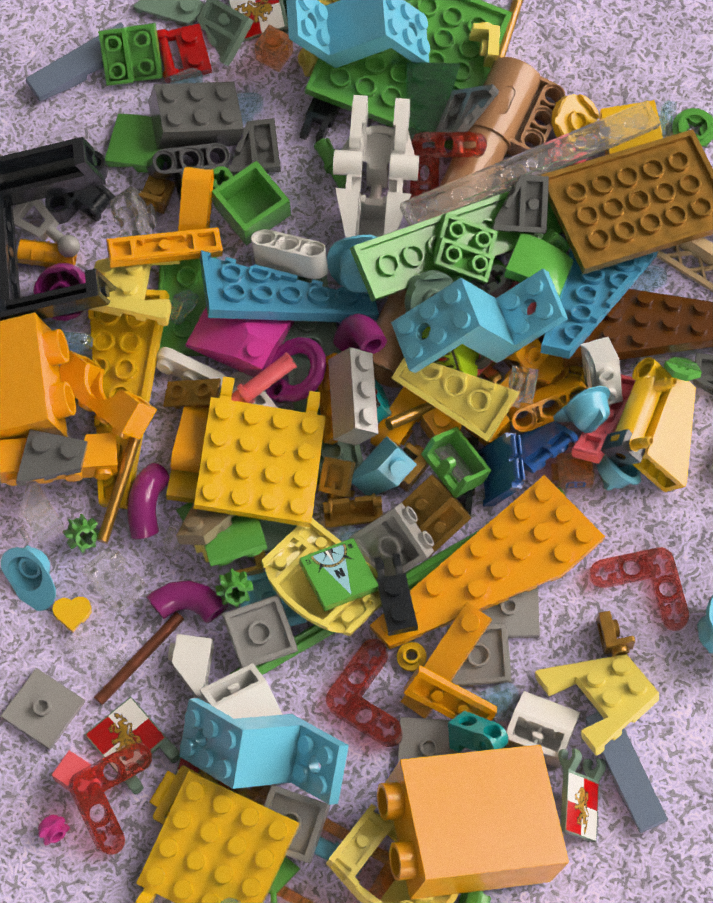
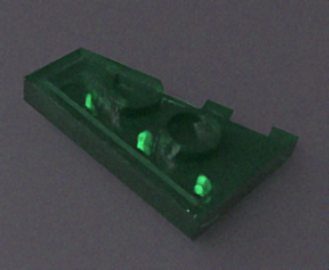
[405,62,461,143]

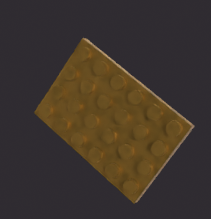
[540,129,713,274]

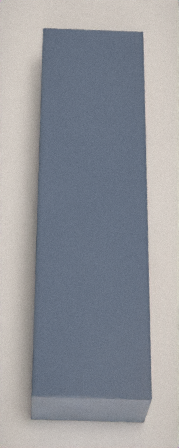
[26,22,124,102]
[586,712,668,833]

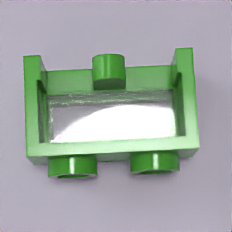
[421,427,491,499]

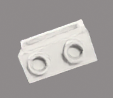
[581,337,623,405]

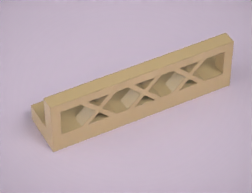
[657,237,713,292]

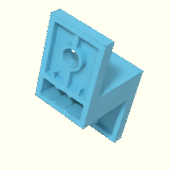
[286,0,430,68]
[391,269,568,373]
[179,698,349,805]

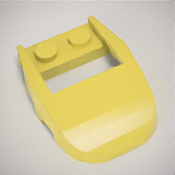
[326,804,459,903]

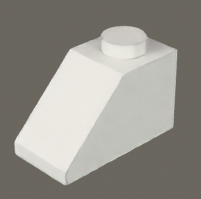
[168,634,214,700]

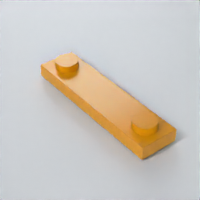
[106,227,223,268]
[400,602,493,718]

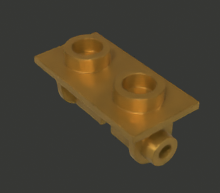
[163,378,221,409]
[323,493,383,528]

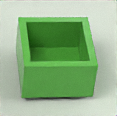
[211,160,291,246]

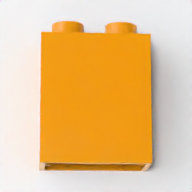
[0,312,76,440]
[377,745,569,900]

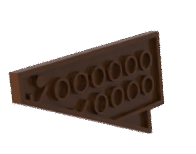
[537,289,713,367]

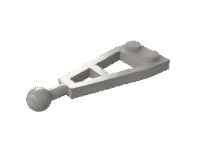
[0,154,80,257]

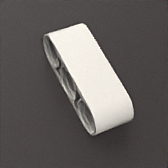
[251,229,328,279]

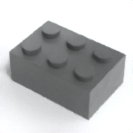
[148,81,244,149]

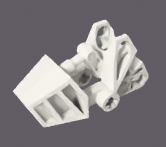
[333,95,419,238]

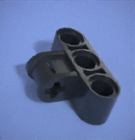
[147,143,230,201]
[45,151,117,224]

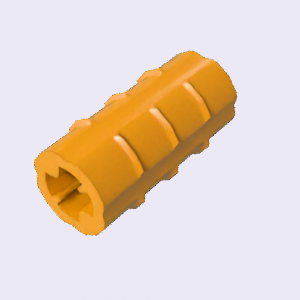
[17,239,77,268]

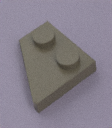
[176,503,235,545]

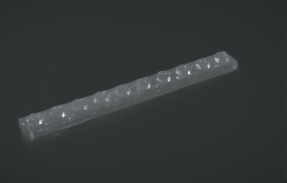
[400,100,661,226]

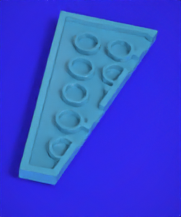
[540,249,658,359]
[200,251,379,322]

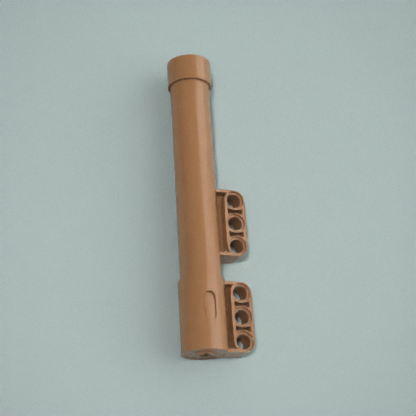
[373,57,566,388]

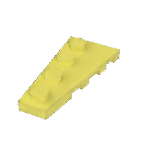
[391,358,520,441]

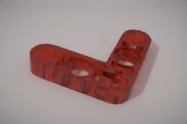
[410,132,487,213]
[590,547,689,631]
[326,639,403,747]
[69,743,152,855]

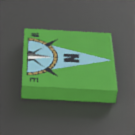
[299,538,379,612]

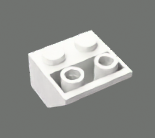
[200,663,283,719]
[504,691,580,768]

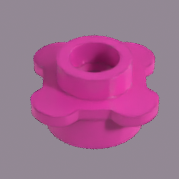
[38,815,70,845]

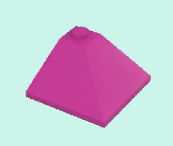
[185,307,294,377]

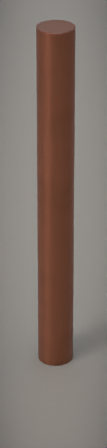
[94,612,184,706]

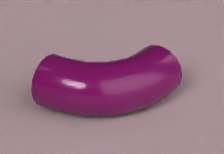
[333,313,387,354]
[127,463,169,539]
[146,580,229,623]

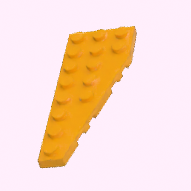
[370,475,605,649]

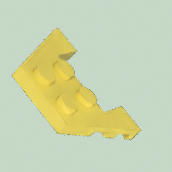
[89,258,181,326]
[535,654,659,756]

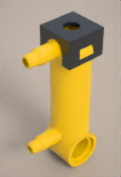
[601,357,677,467]

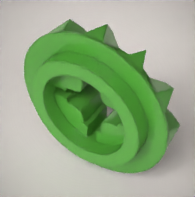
[672,108,713,147]

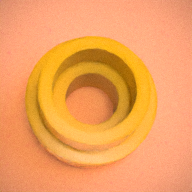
[397,642,427,672]

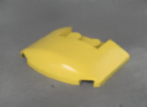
[261,518,382,636]

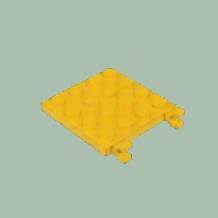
[193,376,326,527]
[135,771,300,903]

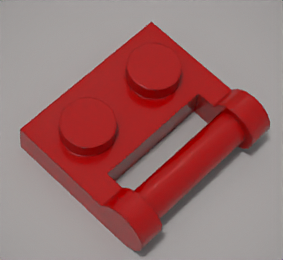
[157,23,212,83]

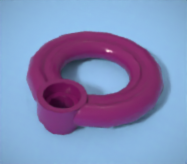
[265,337,327,402]

